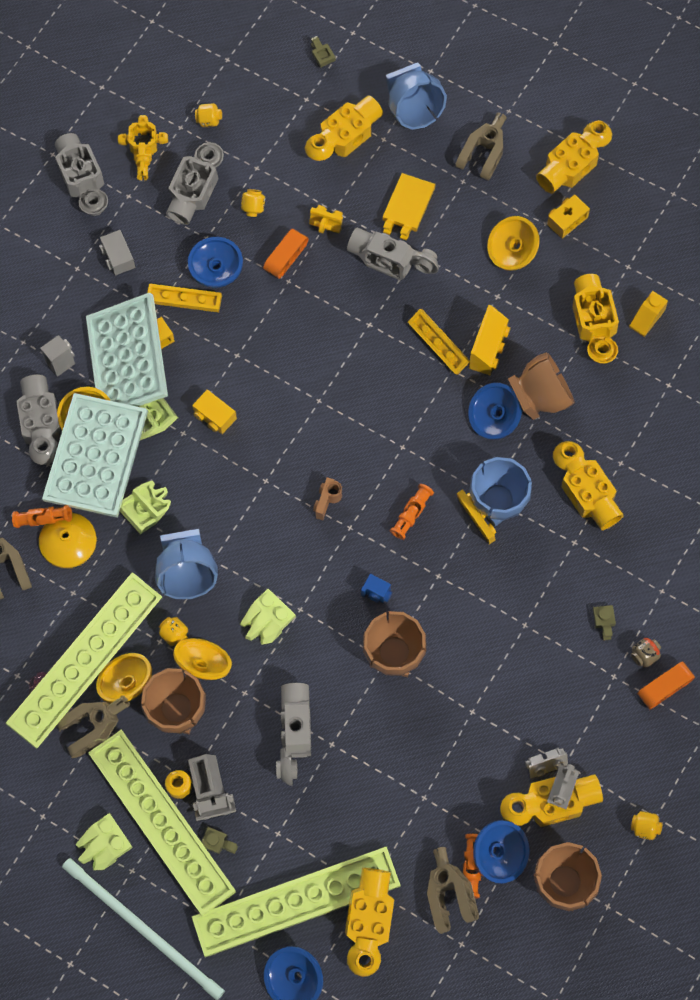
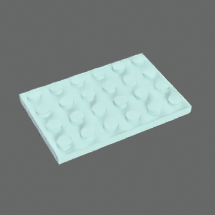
[86,292,168,407]
[42,393,148,518]

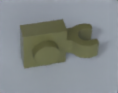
[311,36,336,68]
[593,605,616,641]
[202,827,238,855]

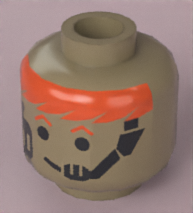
[631,638,661,667]

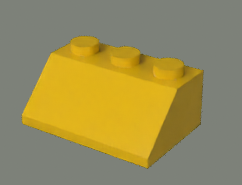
[469,305,511,375]

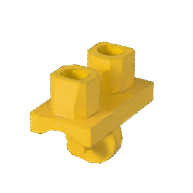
[309,205,343,234]

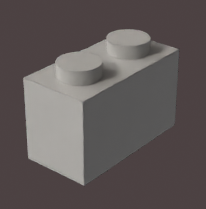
[99,230,136,276]
[40,335,75,377]
[188,754,225,800]

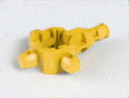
[118,115,168,181]

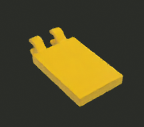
[383,173,435,241]

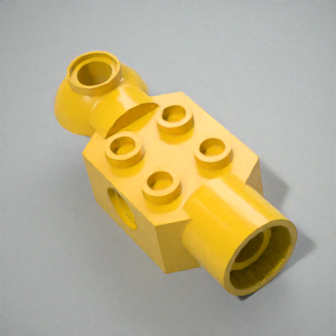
[305,95,383,161]
[536,120,612,194]
[572,274,619,364]
[553,441,624,530]
[500,774,603,827]
[345,868,394,977]

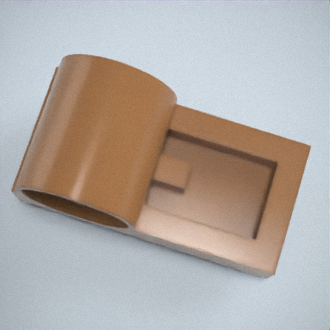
[313,478,342,520]

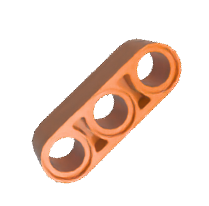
[263,229,309,279]
[637,661,695,710]

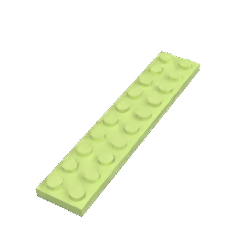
[5,572,162,749]
[88,729,236,917]
[192,847,401,957]

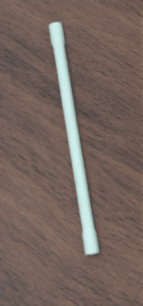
[62,858,225,1000]

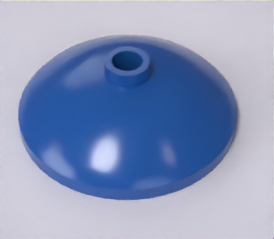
[188,237,243,288]
[468,383,522,439]
[473,820,529,883]
[264,946,323,1000]

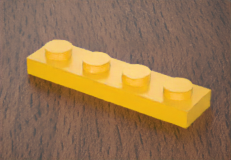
[147,284,222,312]
[408,309,470,375]

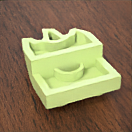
[138,398,178,440]
[120,480,171,534]
[240,589,296,645]
[75,813,133,870]

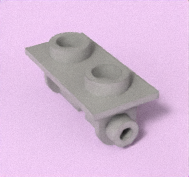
[525,748,568,778]
[547,764,579,809]
[193,793,236,821]

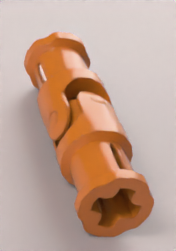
[390,484,434,540]
[12,505,72,528]
[463,834,481,899]

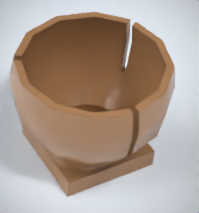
[508,352,575,420]
[363,611,426,678]
[141,668,206,735]
[534,842,602,911]

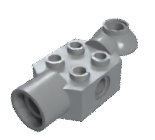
[55,133,108,216]
[166,142,224,225]
[347,227,439,280]
[17,375,62,465]
[276,683,311,786]

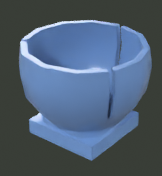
[386,62,447,130]
[469,457,532,527]
[155,529,218,599]

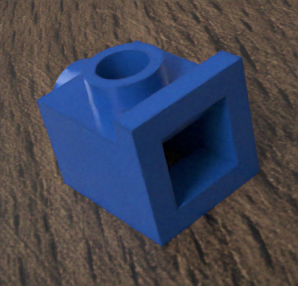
[361,574,393,603]

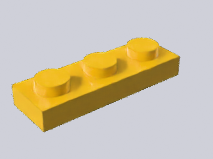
[456,489,496,544]

